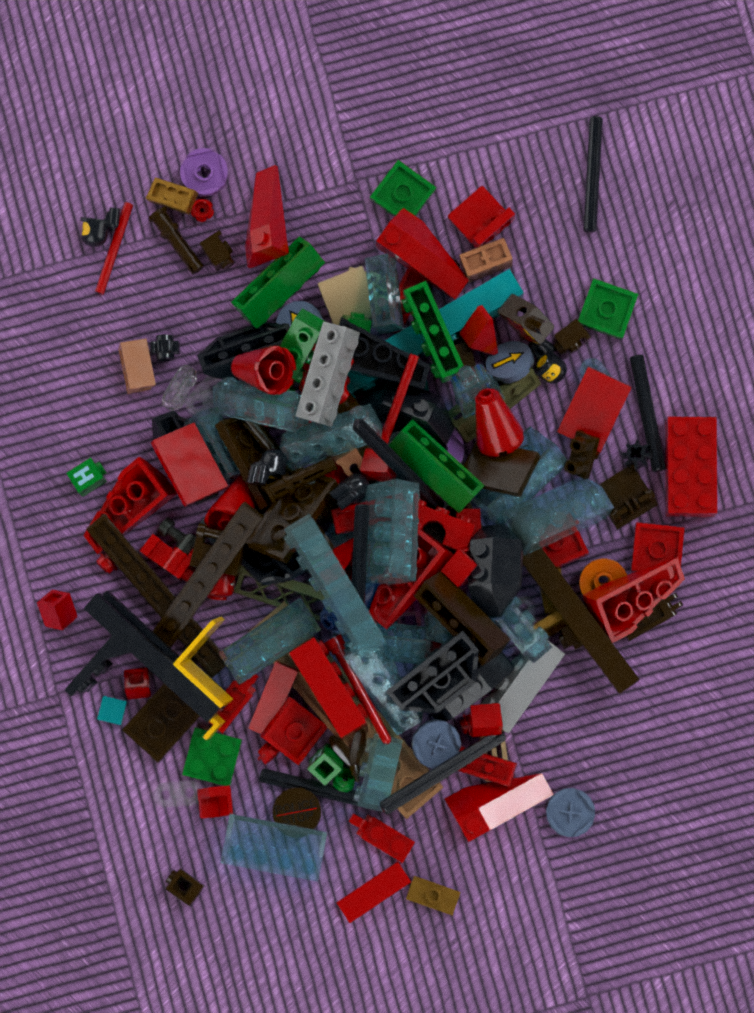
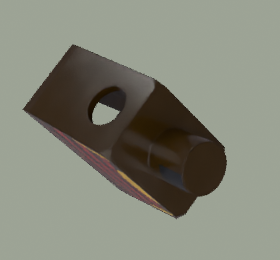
[497,294,554,345]

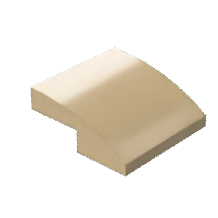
[317,266,380,325]

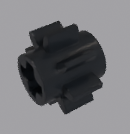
[150,334,180,362]
[621,440,653,472]

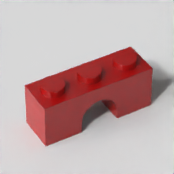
[396,498,476,551]

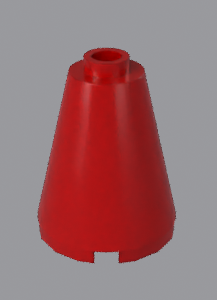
[231,345,296,395]
[475,388,524,457]
[204,476,255,530]

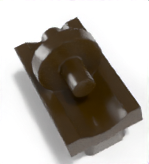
[564,430,600,480]

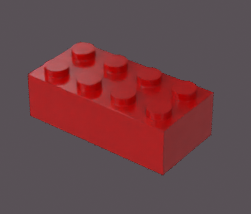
[665,416,717,517]
[289,638,368,740]

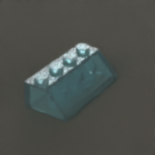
[470,426,568,525]
[501,477,614,555]
[365,479,420,584]
[220,814,328,882]

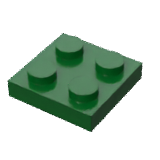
[370,160,436,217]
[578,278,638,340]
[182,727,242,786]

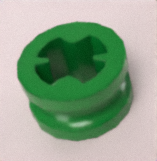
[333,767,355,792]

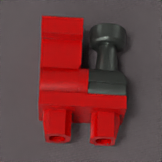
[140,517,196,582]

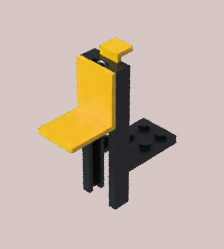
[65,590,233,740]

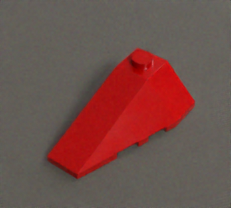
[245,165,289,269]
[376,208,469,300]
[83,457,177,554]
[368,522,454,629]
[583,557,685,643]
[444,773,554,842]

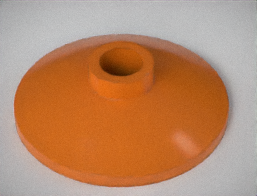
[579,558,627,594]

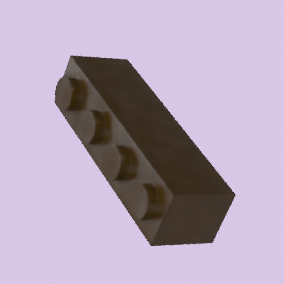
[414,571,511,666]

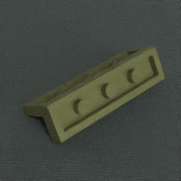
[448,367,541,443]
[234,565,332,622]

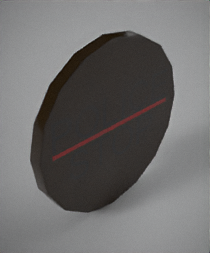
[273,788,321,836]

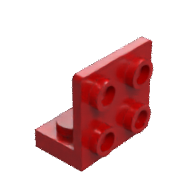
[448,186,515,248]

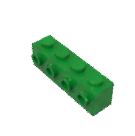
[231,236,325,329]
[401,281,464,384]
[255,308,325,407]
[389,419,485,513]

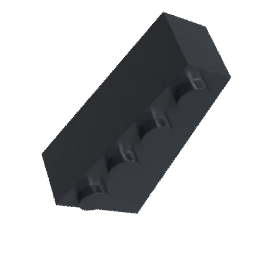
[339,317,430,391]

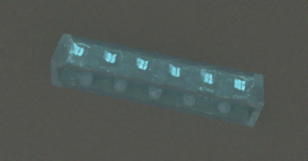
[283,514,388,658]

